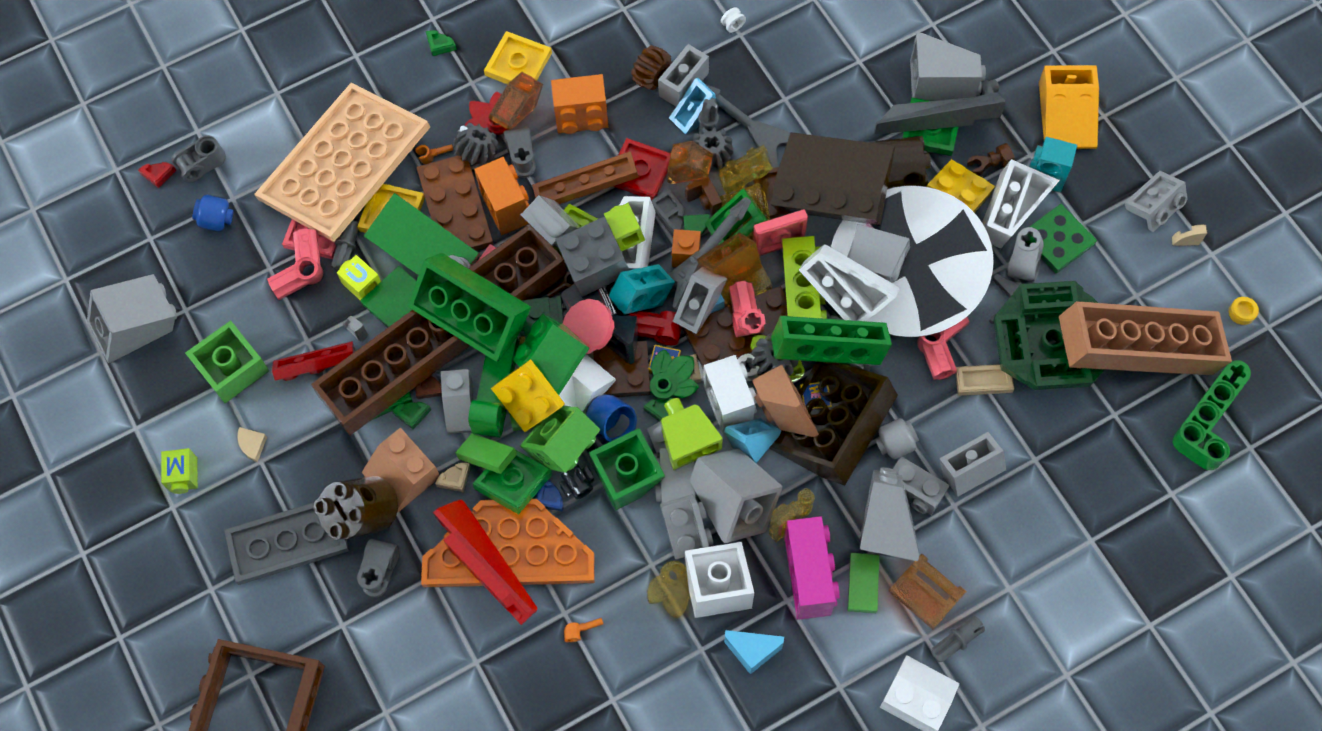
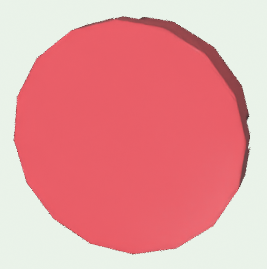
[563,299,614,354]

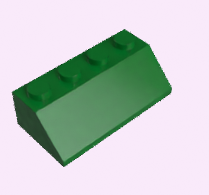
[407,253,531,362]

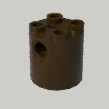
[869,136,931,189]
[314,476,398,540]

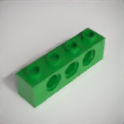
[771,316,892,365]

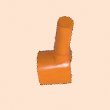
[416,144,453,164]
[564,618,603,642]

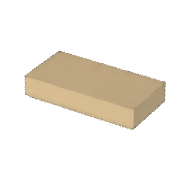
[955,364,1014,396]

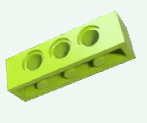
[782,236,827,319]

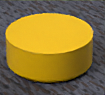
[1228,297,1259,325]

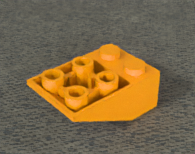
[1039,65,1099,149]

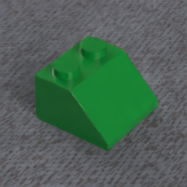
[513,313,589,395]
[589,428,665,511]

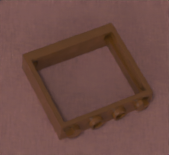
[189,639,325,731]

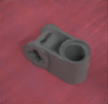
[504,126,536,178]
[171,135,226,183]
[357,539,400,598]

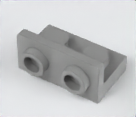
[1125,171,1187,232]
[893,457,950,516]
[660,494,713,559]

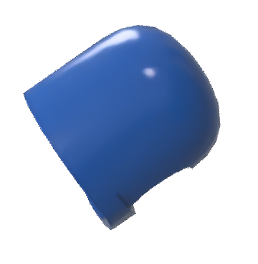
[586,394,637,442]

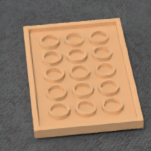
[254,83,430,242]

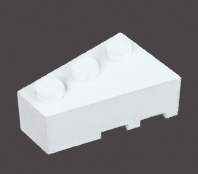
[799,244,900,321]

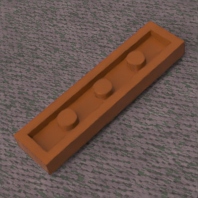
[532,151,639,205]

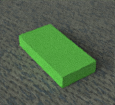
[455,433,517,474]
[847,553,879,614]

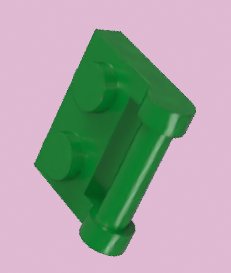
[705,188,768,257]

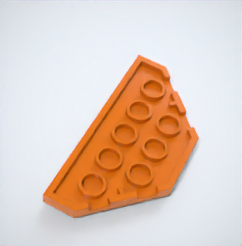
[421,499,595,587]

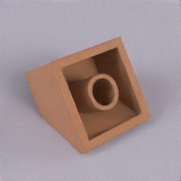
[752,365,819,437]
[362,428,439,513]

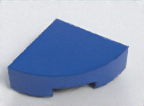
[536,480,563,512]

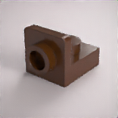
[685,177,722,216]

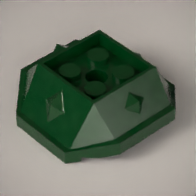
[993,281,1105,390]

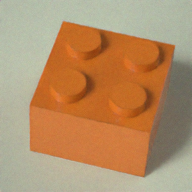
[551,74,608,134]
[474,157,529,236]

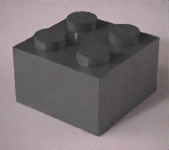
[555,216,629,297]

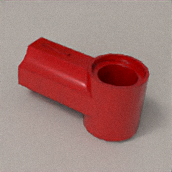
[629,311,682,346]

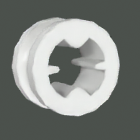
[721,7,746,33]
[738,354,759,381]

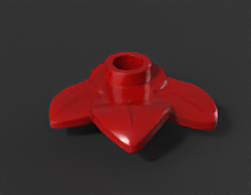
[465,92,511,135]

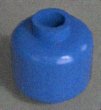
[192,195,234,232]

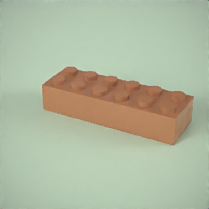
[1059,301,1232,375]

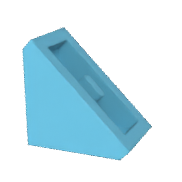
[669,78,716,134]
[724,418,781,463]
[724,630,784,674]

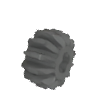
[453,123,498,166]
[690,126,734,172]
[751,333,799,376]

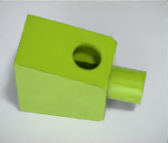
[661,398,723,470]

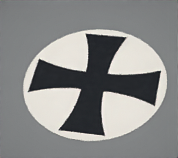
[831,186,993,337]

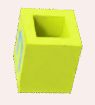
[337,255,381,300]

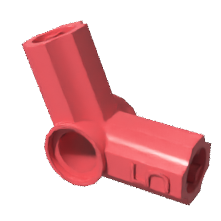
[267,229,323,300]
[729,281,766,337]
[917,317,970,380]

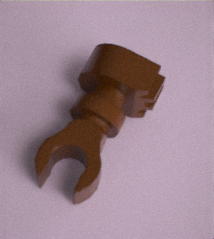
[967,143,1015,176]

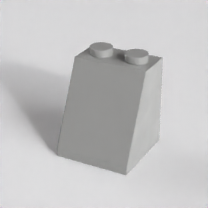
[910,33,986,101]
[87,274,177,363]
[690,448,783,543]
[860,467,919,561]

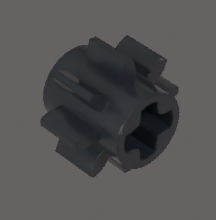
[559,464,595,500]

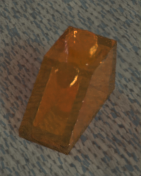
[489,72,543,131]
[667,141,713,184]
[697,232,762,281]

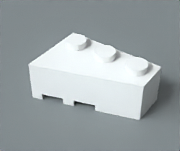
[982,159,1060,248]
[615,196,656,282]

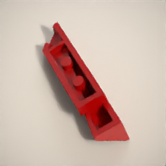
[433,500,538,625]

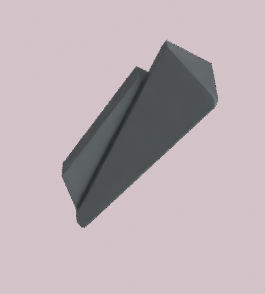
[874,92,1005,134]

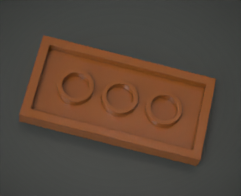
[417,156,494,251]

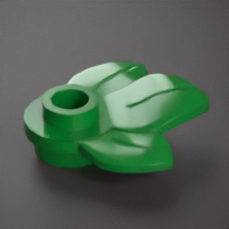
[650,350,699,400]

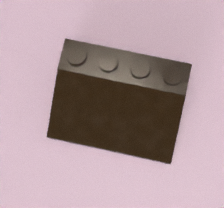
[771,132,895,226]
[769,361,898,486]

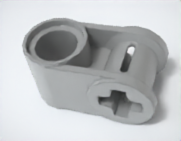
[1007,227,1044,282]

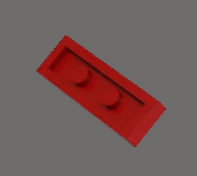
[272,341,356,381]

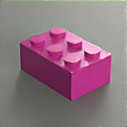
[784,516,840,620]

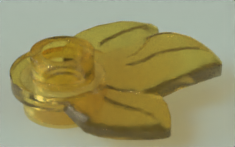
[647,561,691,619]

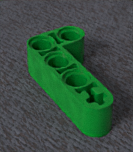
[468,337,519,438]
[1173,360,1251,471]

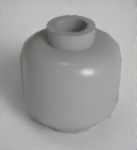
[875,418,919,459]

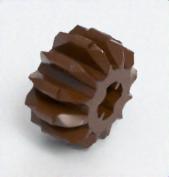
[631,45,672,91]

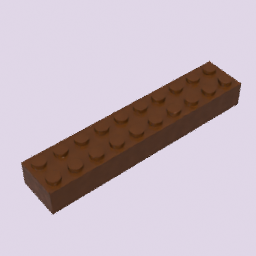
[311,224,567,436]

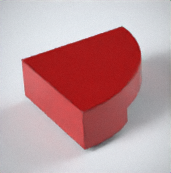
[138,162,177,188]

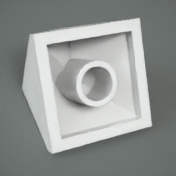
[559,354,616,414]

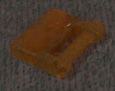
[889,554,967,630]

